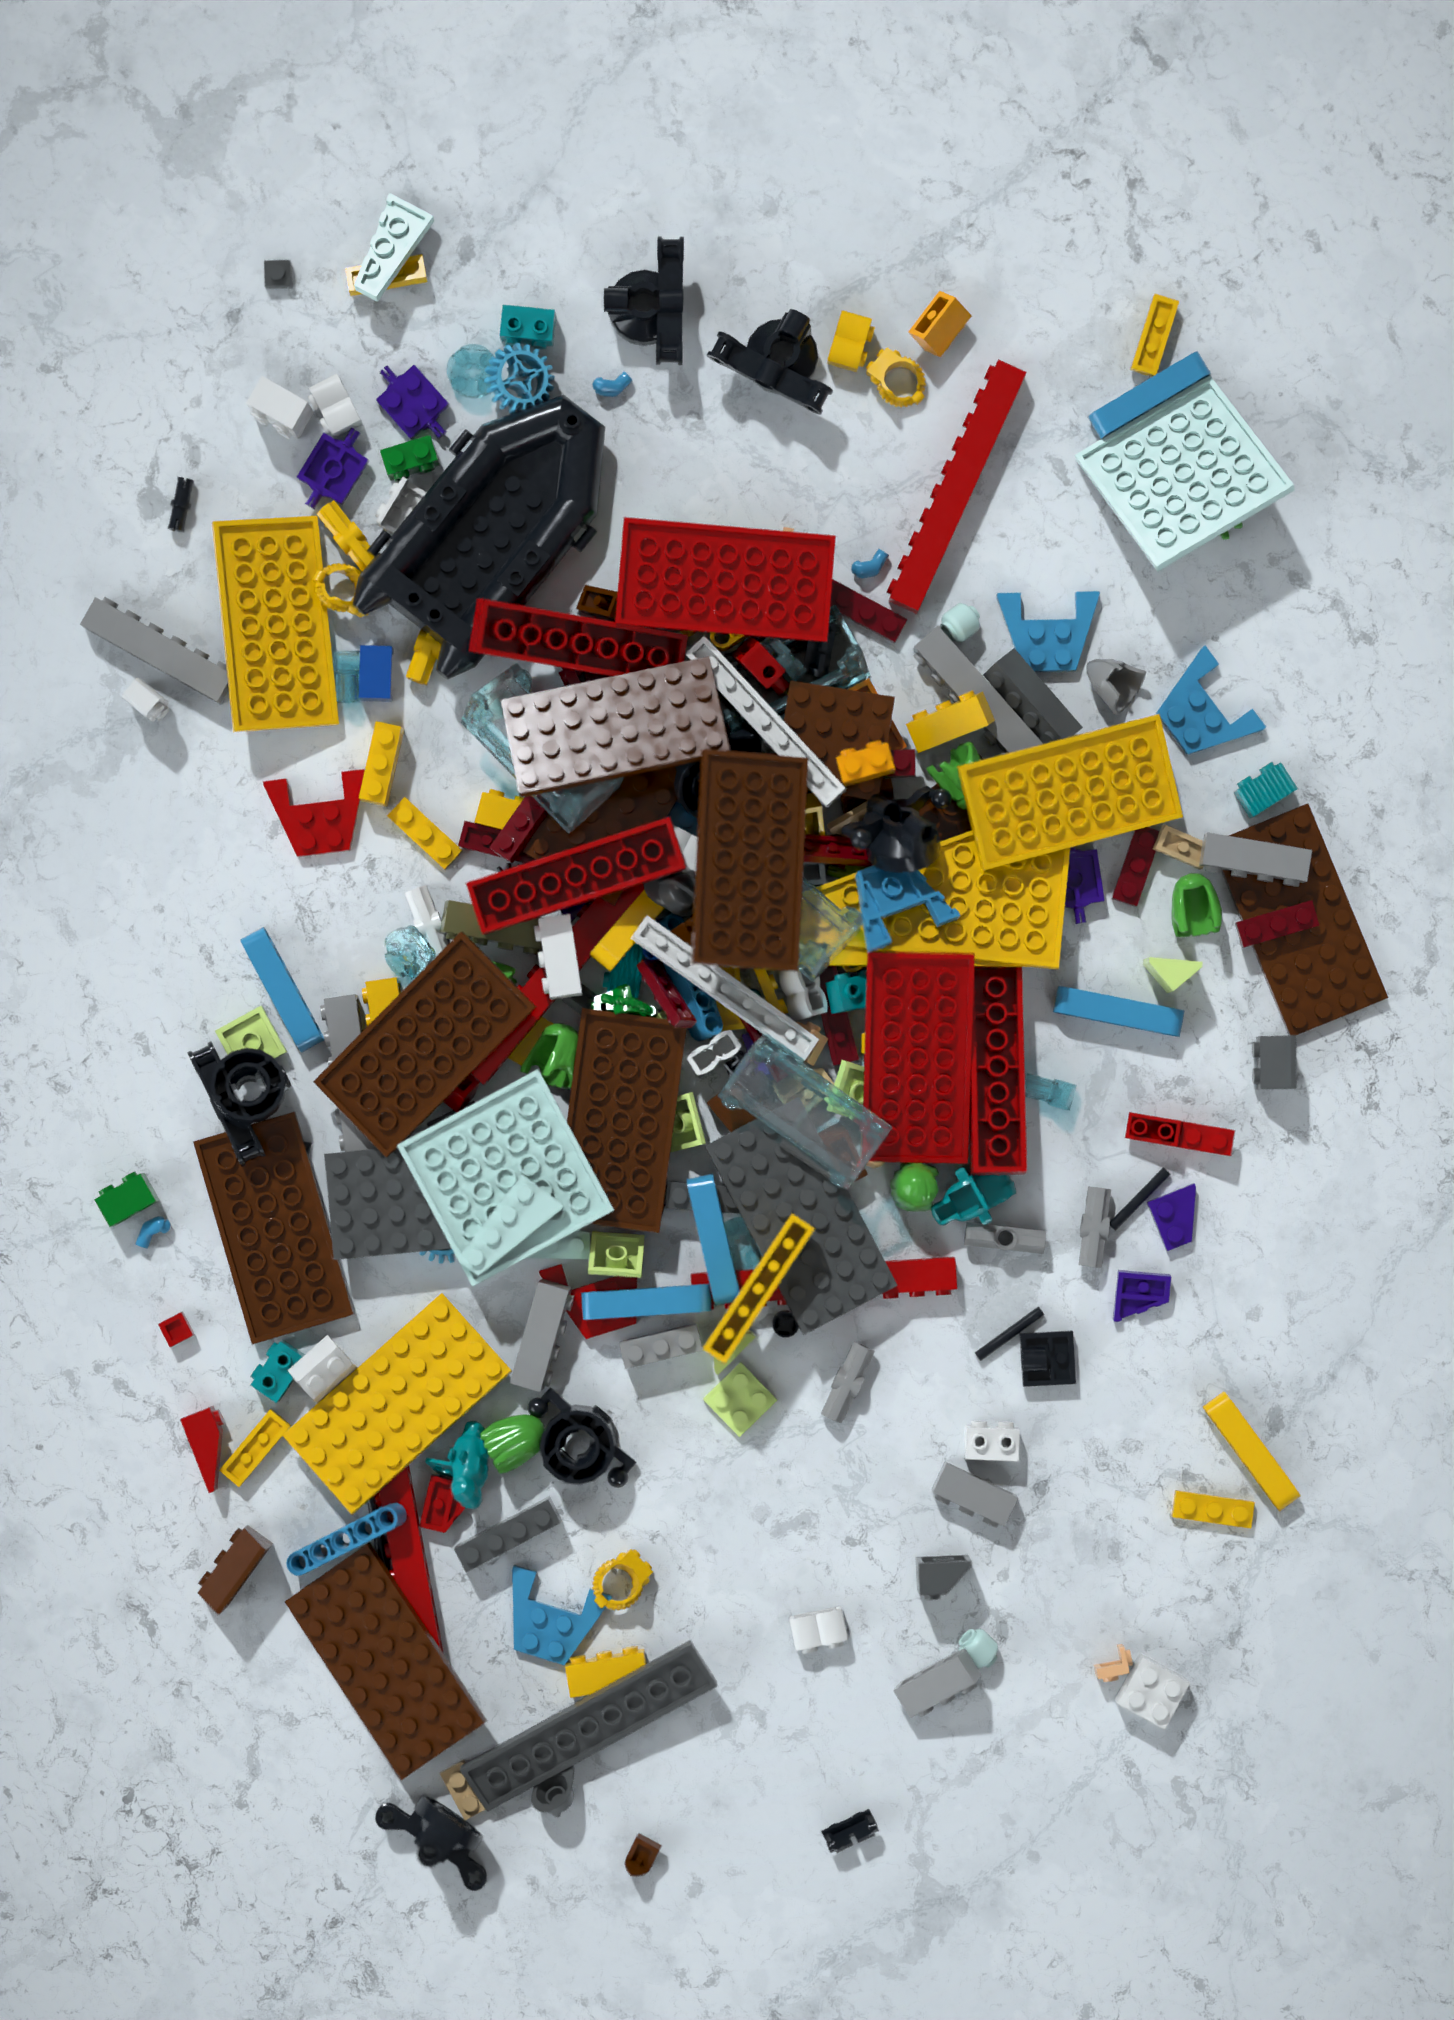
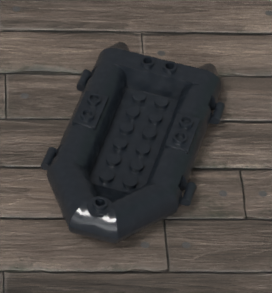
[352,395,605,680]

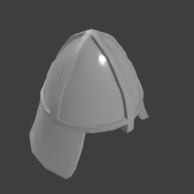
[1087,659,1147,715]

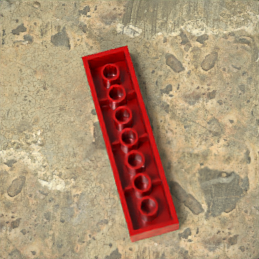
[469,599,688,676]
[466,817,687,935]
[970,967,1027,1175]

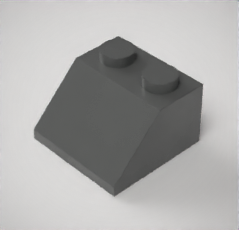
[1252,1035,1297,1089]
[915,1555,972,1600]

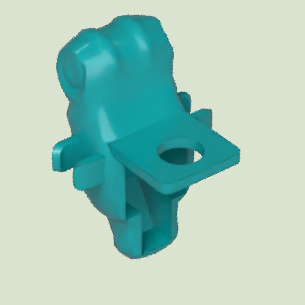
[931,1167,1016,1226]
[425,1421,489,1509]

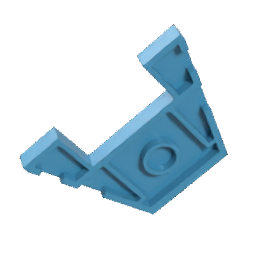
[996,591,1100,672]
[1156,645,1266,755]
[855,866,960,953]
[512,1565,612,1665]

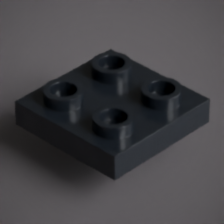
[1019,1330,1076,1387]

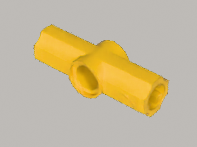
[317,500,374,572]
[406,629,441,686]

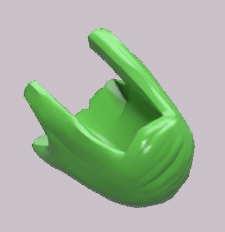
[926,741,981,809]
[1171,873,1222,937]
[520,1023,579,1090]
[890,1163,939,1212]
[480,1414,545,1474]

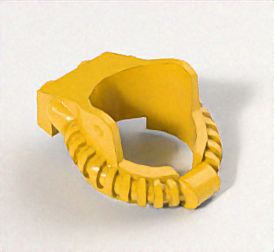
[866,347,926,408]
[312,563,369,618]
[592,1549,653,1610]

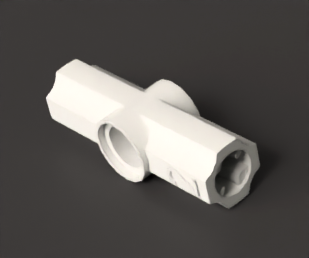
[405,885,449,962]

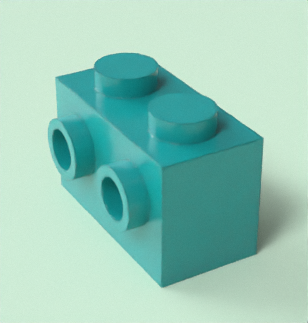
[499,305,556,350]
[825,970,867,1014]
[250,1340,305,1403]

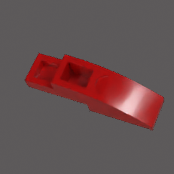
[1125,1112,1236,1156]

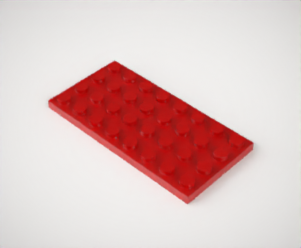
[615,517,836,643]
[861,951,975,1164]

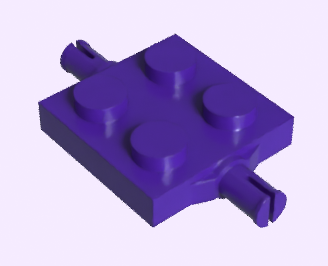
[376,365,450,440]
[297,428,369,510]
[1065,846,1105,924]

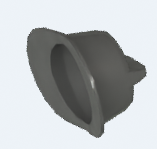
[643,872,695,917]
[531,1765,574,1817]

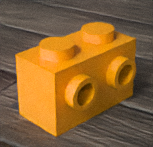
[908,291,972,357]
[836,741,895,787]

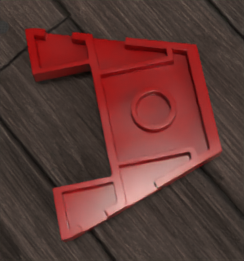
[263,769,365,857]
[539,1264,637,1339]

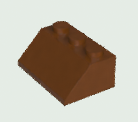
[197,1525,273,1615]

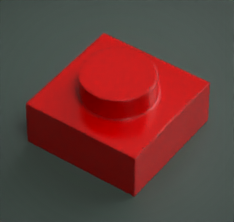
[158,1312,195,1347]

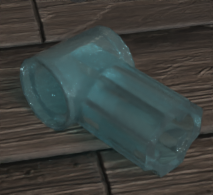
[333,650,360,703]
[1025,1073,1077,1111]

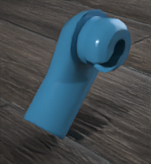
[592,372,633,397]
[851,549,889,579]
[135,1216,171,1249]

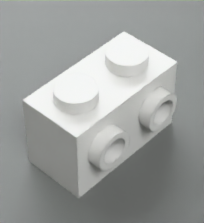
[964,1421,1020,1461]

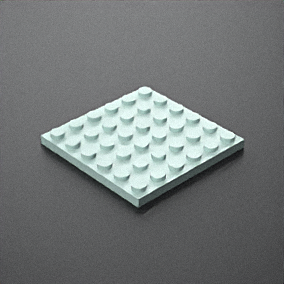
[1075,375,1295,572]
[397,1069,614,1287]

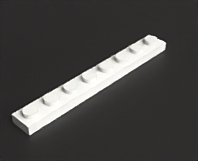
[685,636,847,808]
[630,915,819,1062]

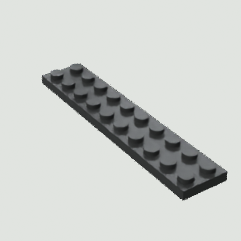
[460,1640,718,1812]

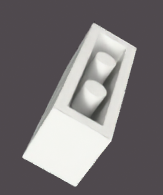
[534,914,582,1000]

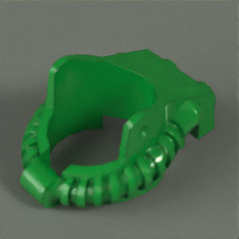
[591,984,658,1018]

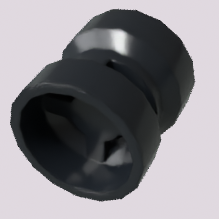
[772,1310,799,1338]

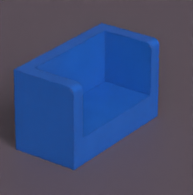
[359,645,394,702]

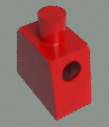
[731,637,790,695]

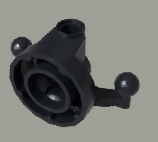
[842,786,952,873]
[527,1387,637,1488]

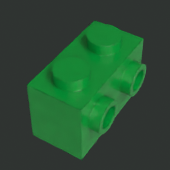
[380,435,440,481]
[94,1171,160,1227]

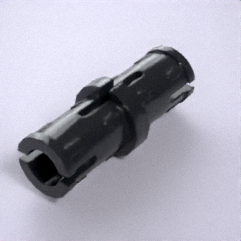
[167,477,194,532]

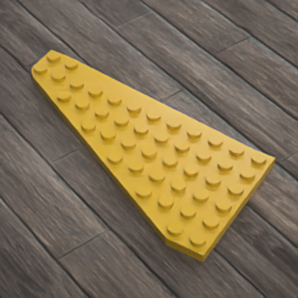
[799,830,1070,970]

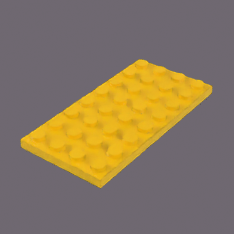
[212,516,339,733]
[957,714,1183,870]
[282,1293,512,1515]

